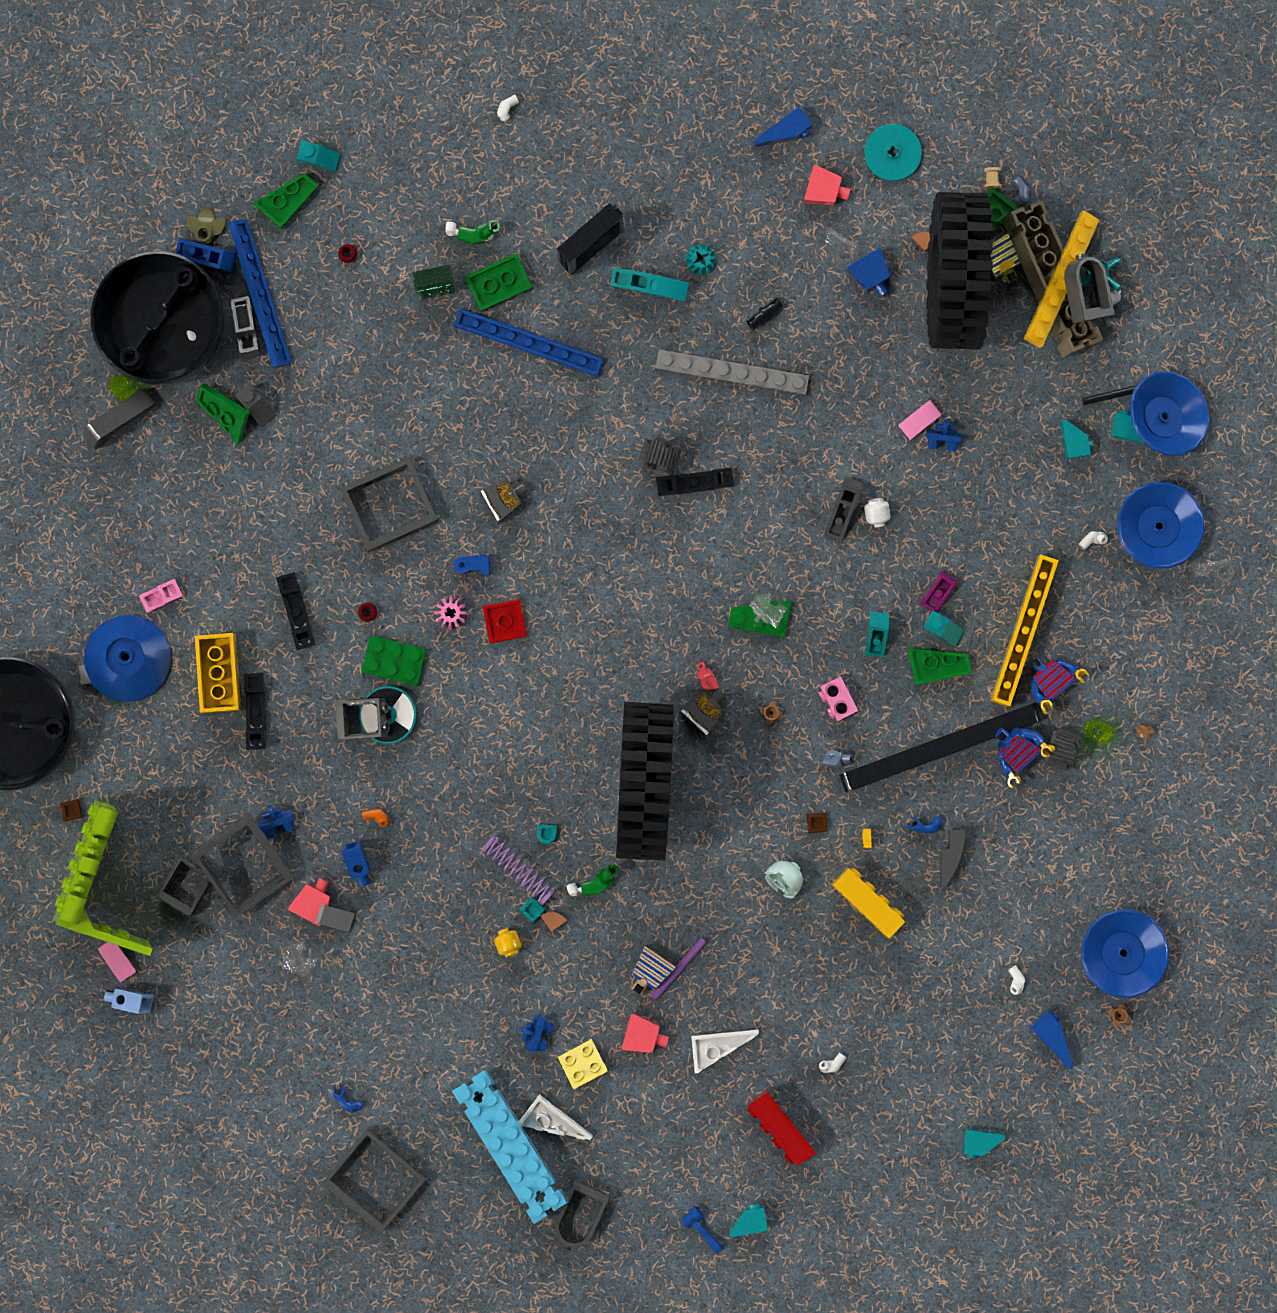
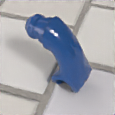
[907,816,943,834]
[332,1085,363,1114]

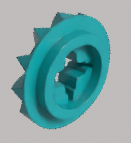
[686,244,716,275]

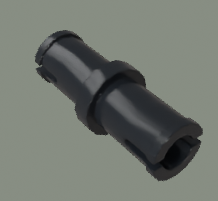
[746,298,783,331]

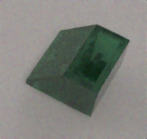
[412,265,455,299]

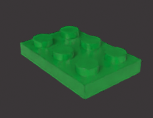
[464,253,533,312]
[361,635,427,686]

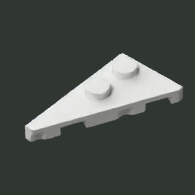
[691,1029,759,1073]
[519,1094,593,1140]

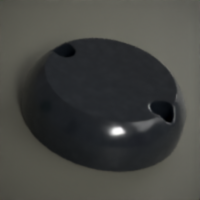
[90,251,225,385]
[0,657,75,791]

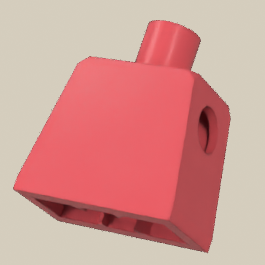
[803,165,850,206]
[288,878,332,926]
[622,1013,669,1053]

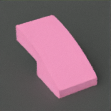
[898,400,942,440]
[139,579,183,614]
[98,942,136,982]

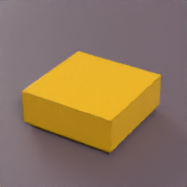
[862,828,872,848]

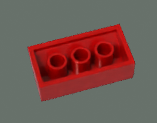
[747,1090,816,1166]

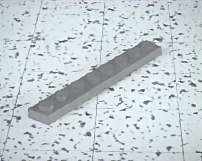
[655,349,809,395]

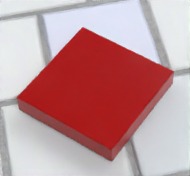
[482,599,527,644]

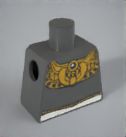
[479,480,528,524]
[680,690,726,736]

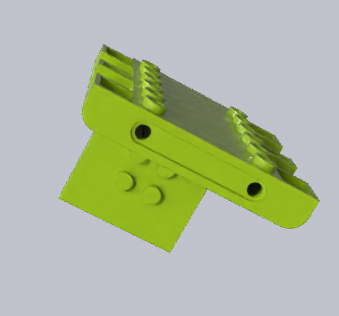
[54,799,153,956]

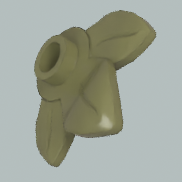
[187,207,225,245]

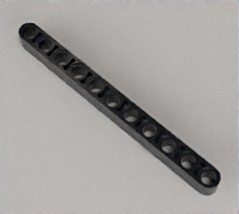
[839,703,1042,793]

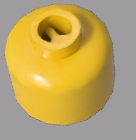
[494,928,522,958]

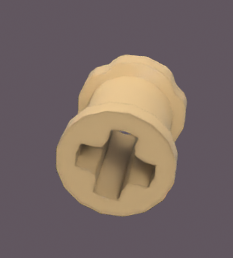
[984,167,1001,189]

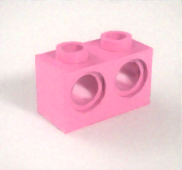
[818,676,858,721]

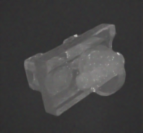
[750,592,787,628]
[282,941,316,978]

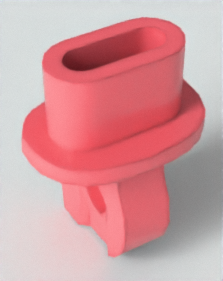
[697,662,719,690]

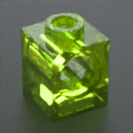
[107,374,137,403]
[1083,718,1115,746]

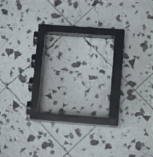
[557,203,623,276]

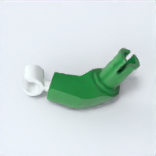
[445,220,500,245]
[567,864,619,896]

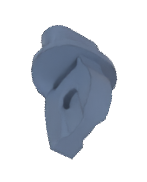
[822,750,854,767]

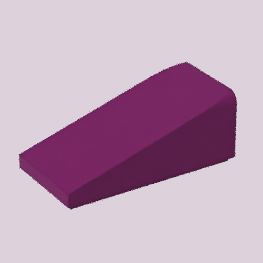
[920,571,958,613]

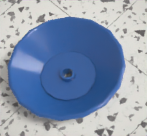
[1129,372,1210,456]
[1117,482,1204,568]
[84,615,171,702]
[1081,909,1169,998]

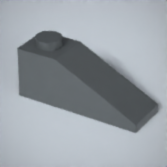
[824,477,863,541]

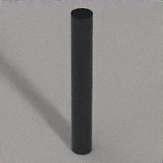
[1082,385,1137,406]

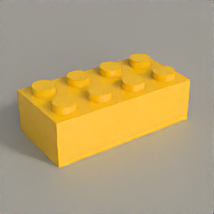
[195,633,241,713]
[831,868,905,939]

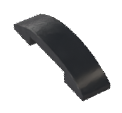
[656,467,734,496]
[276,572,315,650]
[244,673,266,750]

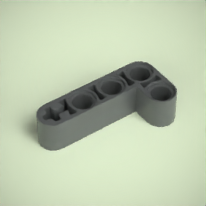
[83,388,157,450]

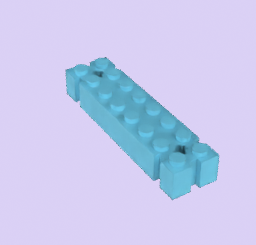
[452,1070,569,1224]

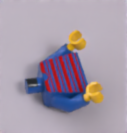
[1030,656,1089,714]
[995,727,1055,788]

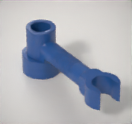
[681,1205,723,1254]

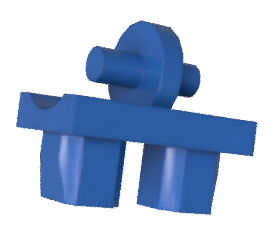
[926,419,962,451]
[258,805,294,839]
[519,1015,553,1053]

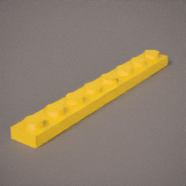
[1024,210,1099,348]

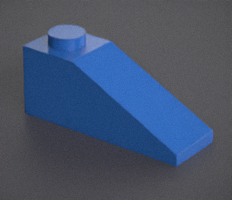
[753,107,813,147]
[175,238,237,271]
[1029,1011,1074,1070]

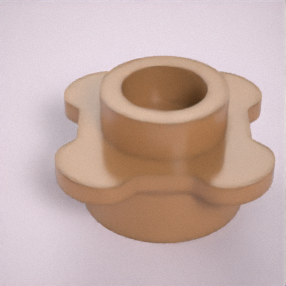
[760,702,783,724]
[1135,724,1155,738]
[1108,1004,1130,1027]

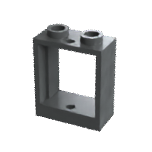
[335,698,390,740]
[156,855,215,916]

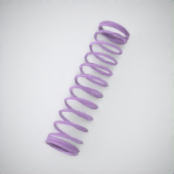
[481,835,555,905]

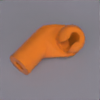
[362,809,389,827]

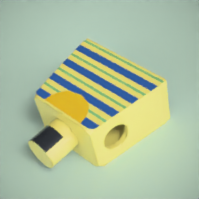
[990,234,1020,284]

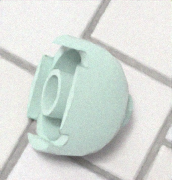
[765,861,803,899]

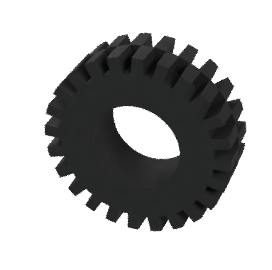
[926,192,993,350]
[616,702,674,861]

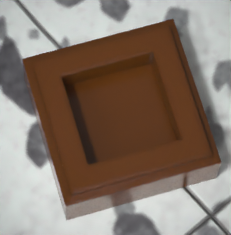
[60,799,83,822]
[806,813,828,834]

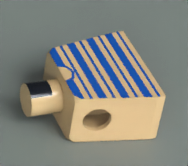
[632,946,675,995]

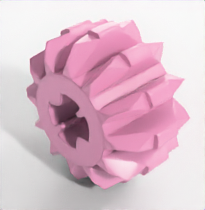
[434,597,467,630]

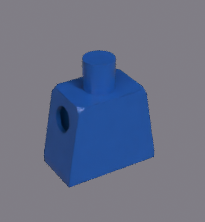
[847,248,891,297]
[341,840,371,887]

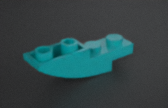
[610,267,690,302]

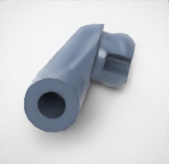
[1012,176,1029,205]

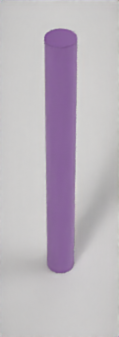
[650,938,707,1000]

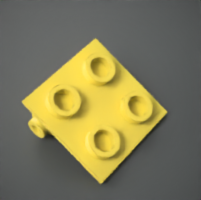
[558,1039,608,1089]

